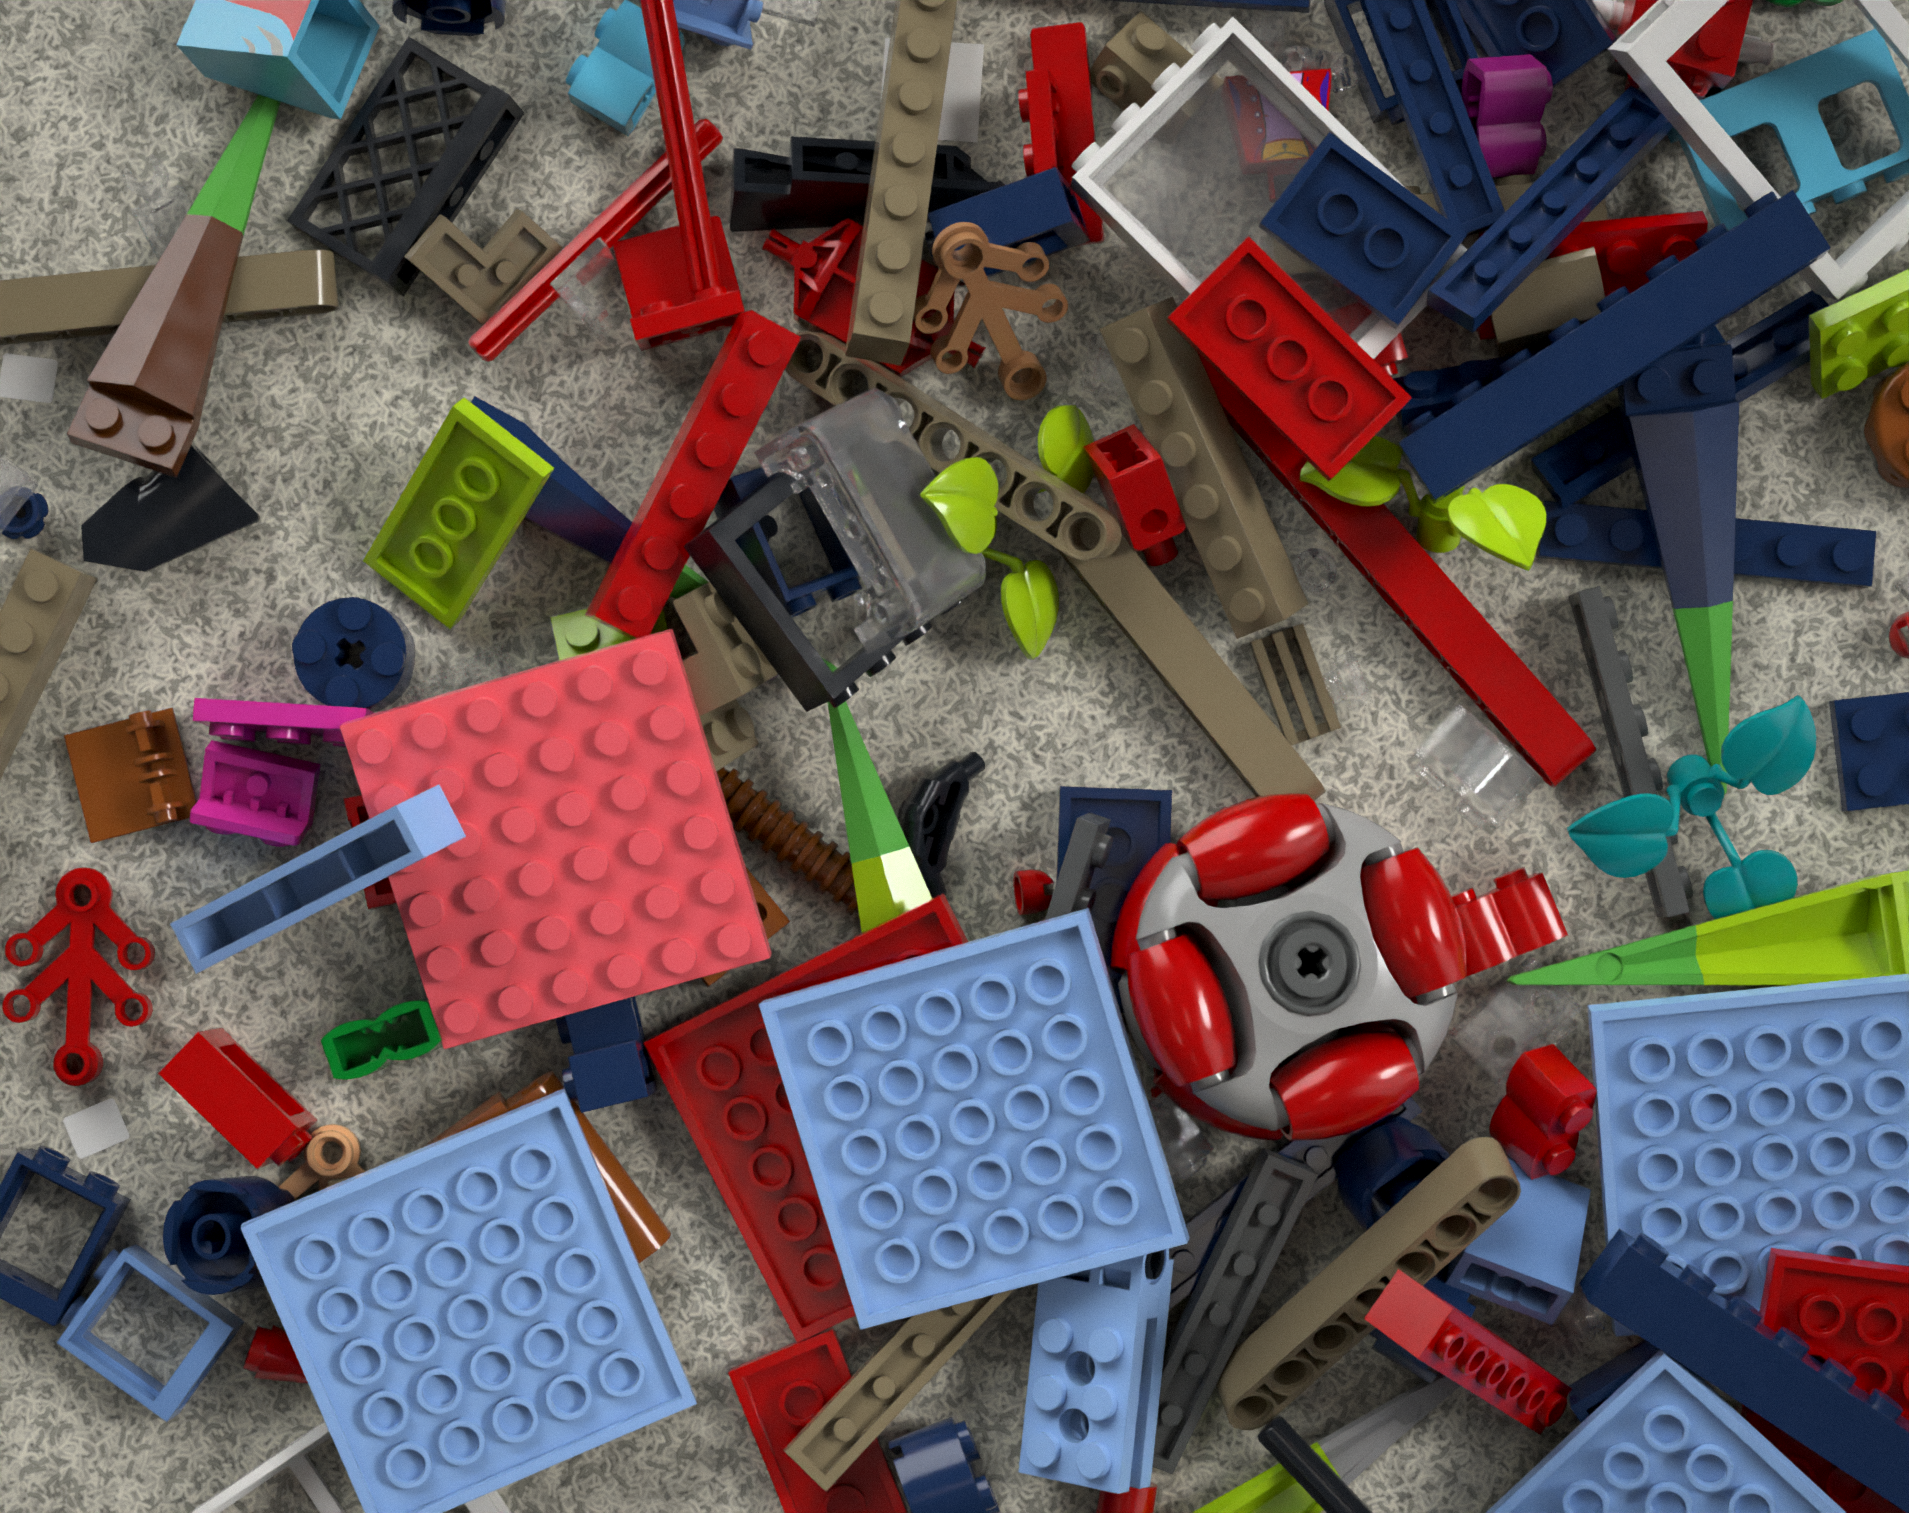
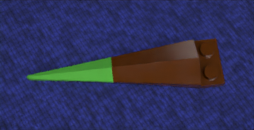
[67,94,281,478]

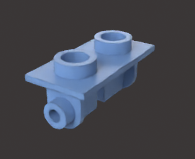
[673,0,763,50]

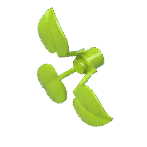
[920,405,1094,660]
[1300,436,1547,571]

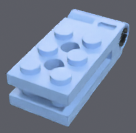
[1018,1249,1174,1494]

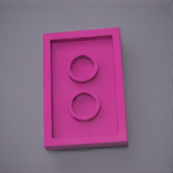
[193,698,375,748]

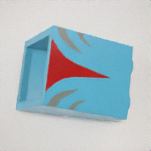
[176,0,380,120]

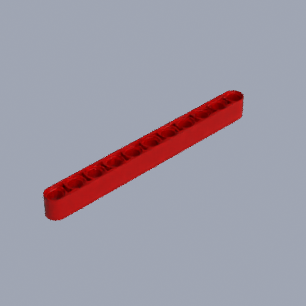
[1198,353,1596,788]

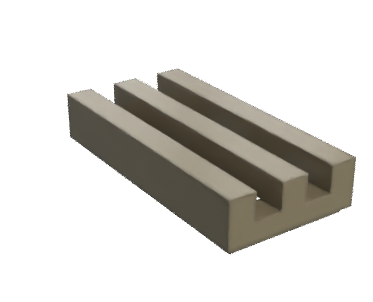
[1249,623,1341,745]

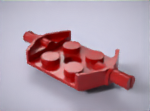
[762,218,986,377]

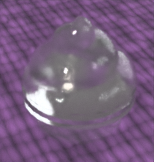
[1547,1284,1607,1342]

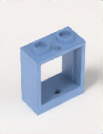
[56,1244,245,1422]

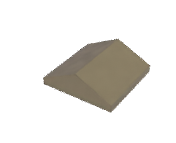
[1490,247,1605,357]

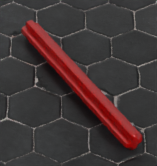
[640,0,722,294]
[468,119,723,362]

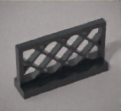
[287,36,524,297]

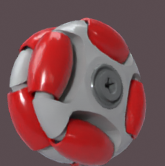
[1111,793,1467,1141]

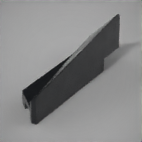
[730,136,1005,232]

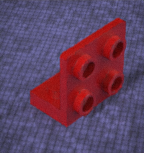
[613,216,745,351]

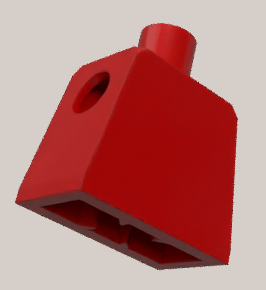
[1083,424,1186,566]

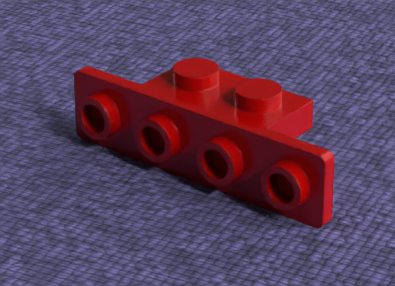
[1018,22,1105,246]

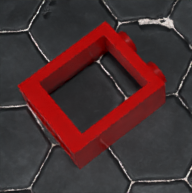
[158,1028,317,1169]

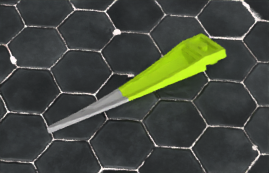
[1192,1372,1461,1513]

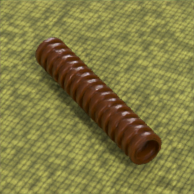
[717,767,859,915]

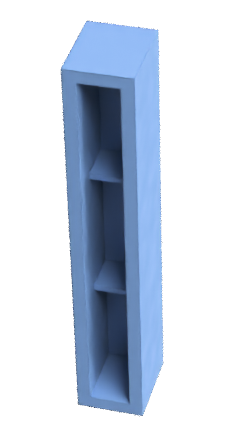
[170,785,466,974]

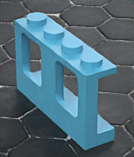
[1667,29,1909,230]

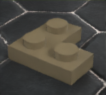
[404,209,563,326]

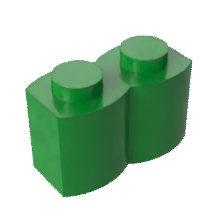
[321,999,443,1080]

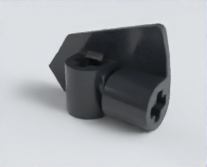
[81,443,260,572]

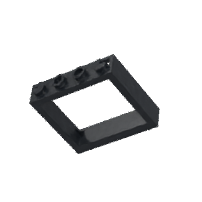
[683,410,980,712]

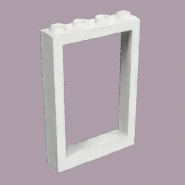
[1608,0,1909,300]

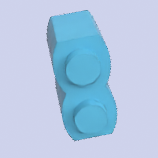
[566,0,685,136]

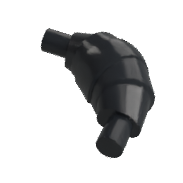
[897,752,985,898]

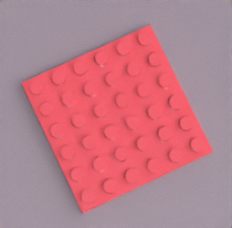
[340,628,772,1049]

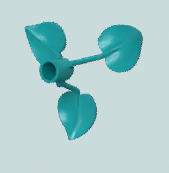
[1567,695,1816,919]

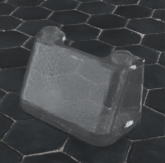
[754,388,986,654]

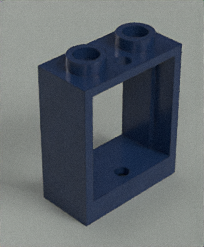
[1324,0,1479,125]
[925,167,1091,284]
[714,454,877,618]
[0,1145,131,1326]

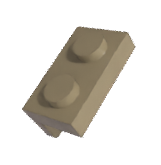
[1090,11,1223,147]

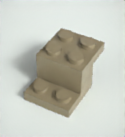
[672,582,778,772]

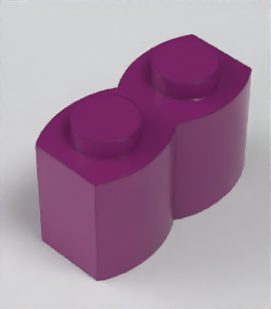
[1462,54,1553,178]

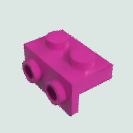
[189,740,321,847]

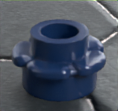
[0,485,49,539]

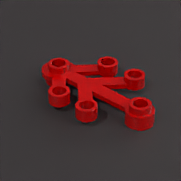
[2,867,155,1086]

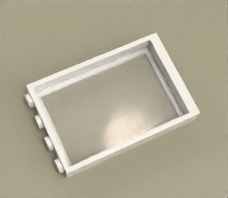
[1070,17,1467,359]

